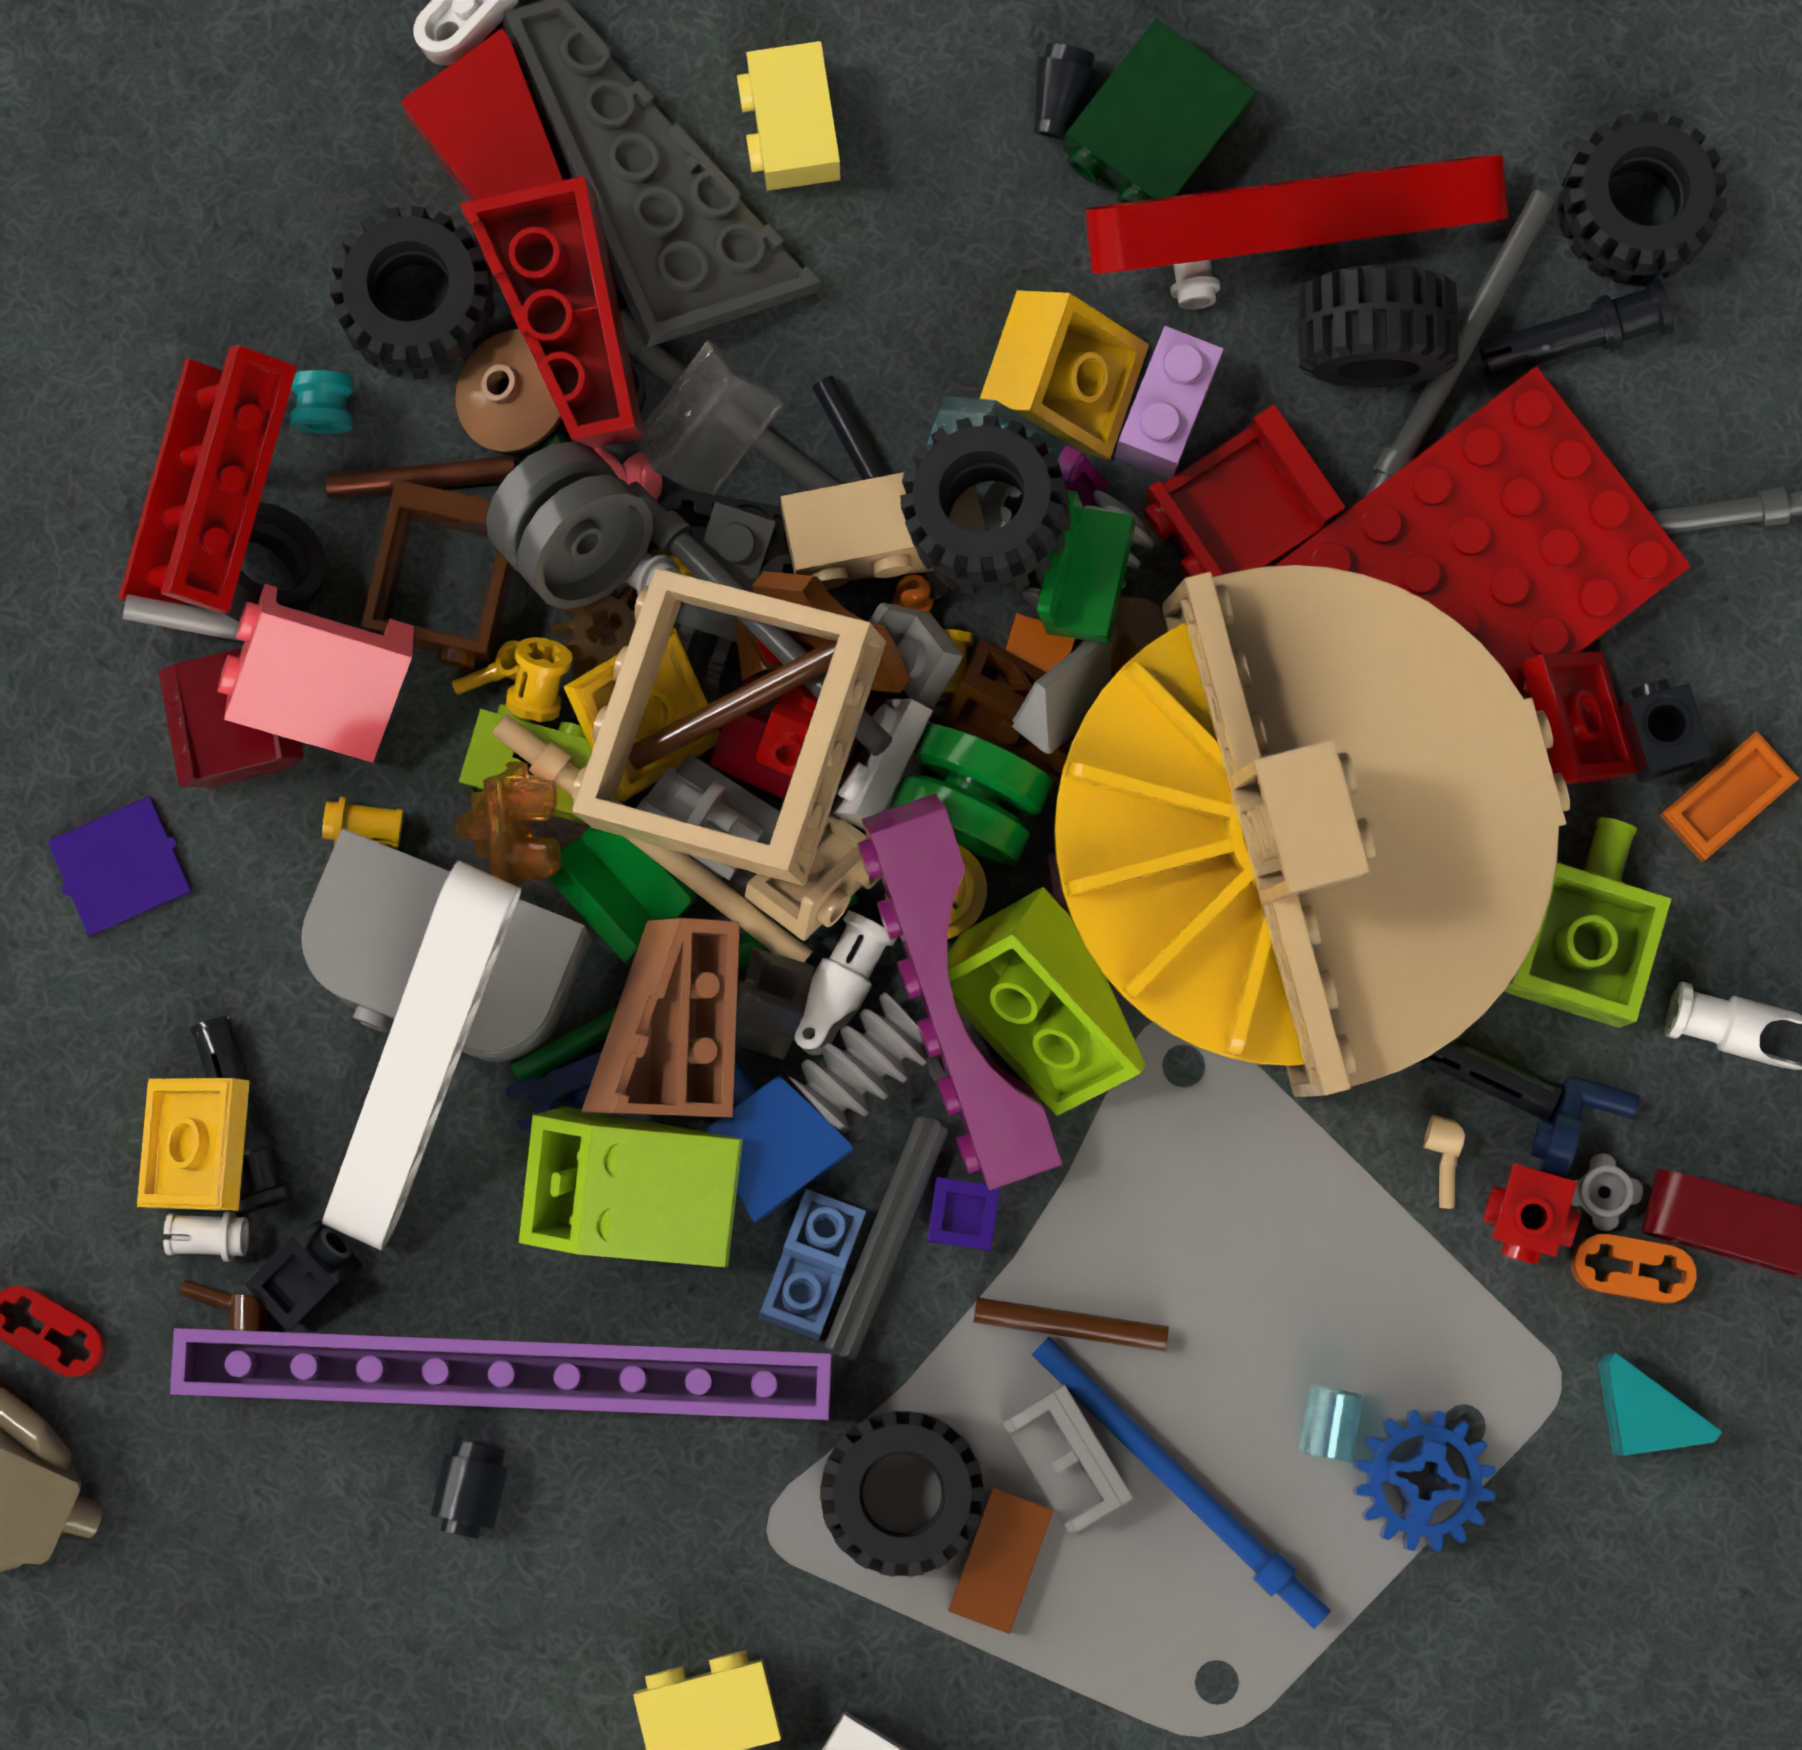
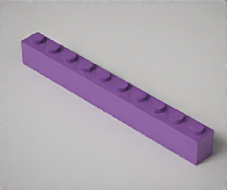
[170,1328,832,1420]

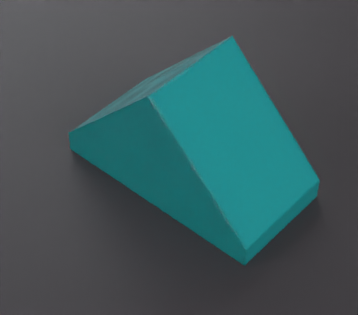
[1598,1353,1722,1456]

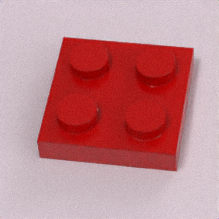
[1520,652,1639,784]

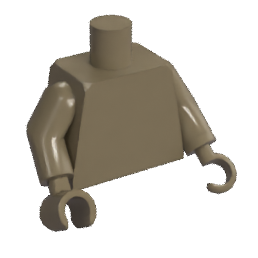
[0,1388,102,1572]

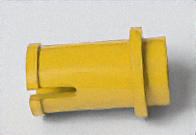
[322,796,404,850]

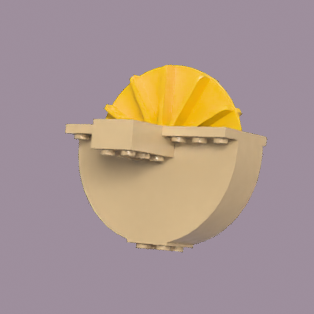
[1054,565,1570,1097]

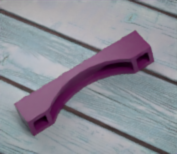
[857,793,1062,1191]

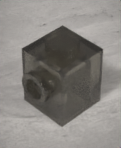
[735,947,815,1060]

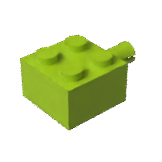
[1503,817,1671,1028]

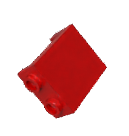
[1143,404,1346,578]

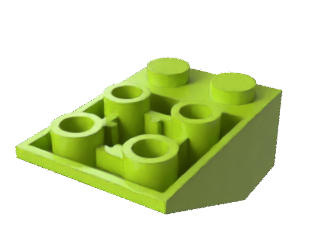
[519,1106,743,1267]

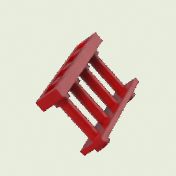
[118,345,297,613]

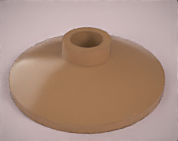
[455,329,562,453]

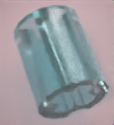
[1298,1385,1364,1463]

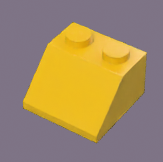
[977,290,1149,460]

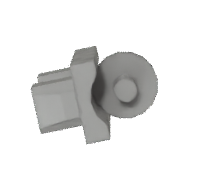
[636,766,764,880]

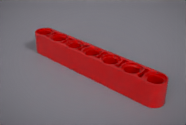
[1085,154,1509,274]

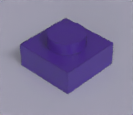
[927,1177,1000,1252]

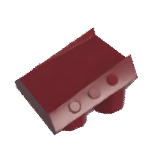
[158,648,305,787]

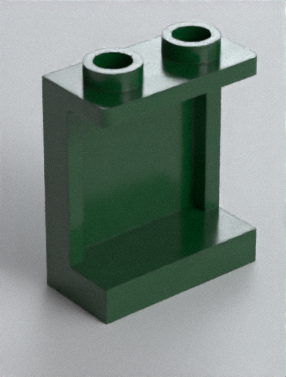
[1063,18,1256,203]

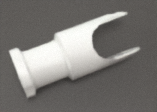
[794,910,897,1056]
[1665,981,1802,1070]

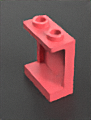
[217,584,414,763]

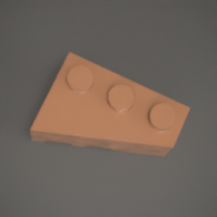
[581,918,740,1117]

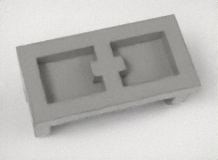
[1002,1385,1133,1535]

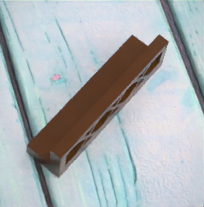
[938,638,1077,789]

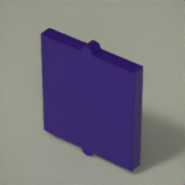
[47,796,192,937]

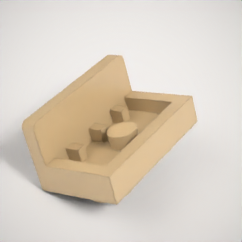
[745,810,881,941]

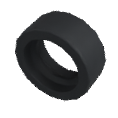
[224,502,327,622]

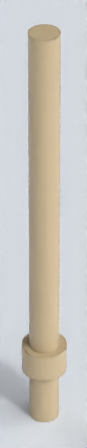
[491,714,812,971]

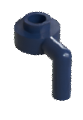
[1530,1076,1640,1178]

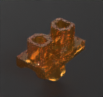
[454,761,561,886]

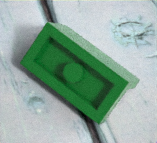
[1037,490,1136,644]
[540,826,697,963]

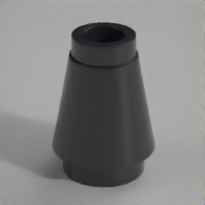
[1033,43,1098,140]

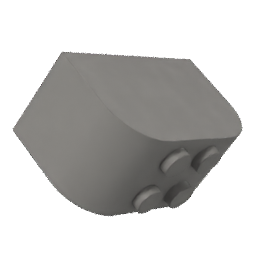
[301,828,592,1062]

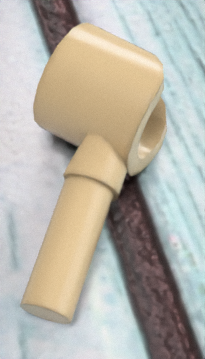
[1423,1115,1465,1208]

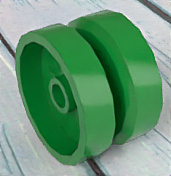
[890,724,1054,866]

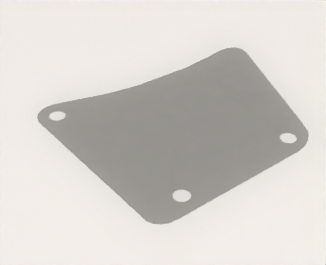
[766,1022,1562,1737]

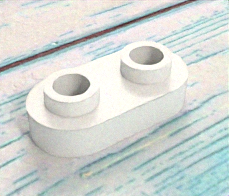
[413,0,519,65]

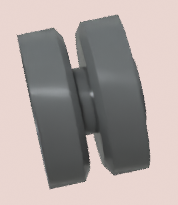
[486,441,653,609]

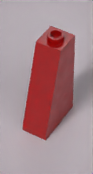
[401,28,563,201]

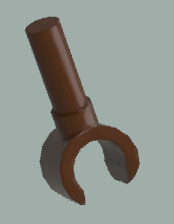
[180,1280,268,1332]

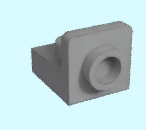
[869,603,963,708]

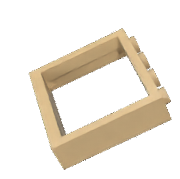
[572,568,886,886]

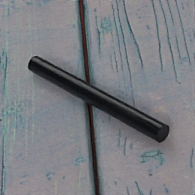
[812,376,953,605]

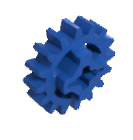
[1353,1410,1496,1552]

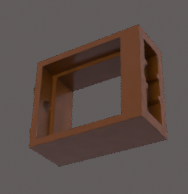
[361,480,514,670]

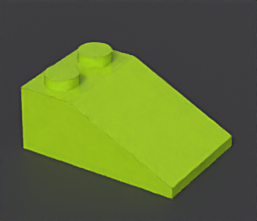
[947,887,1146,1116]

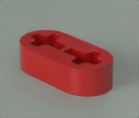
[0,1286,107,1377]

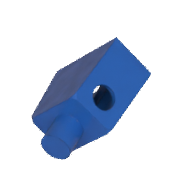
[706,1062,854,1225]

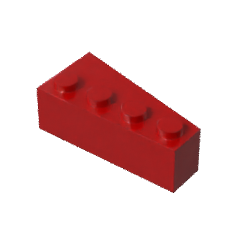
[459,176,645,449]

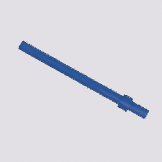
[1032,1337,1331,1629]

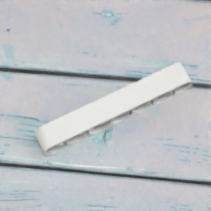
[322,861,521,1250]

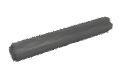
[825,1115,948,1360]

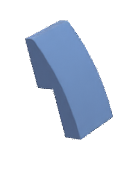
[759,1189,866,1341]

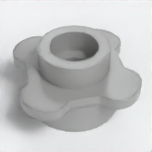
[1571,1154,1643,1231]

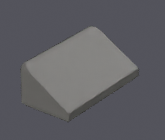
[1012,641,1112,754]

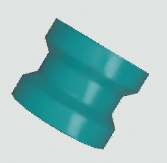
[289,370,354,434]

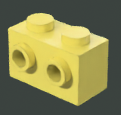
[737,41,841,191]
[633,1650,782,1750]

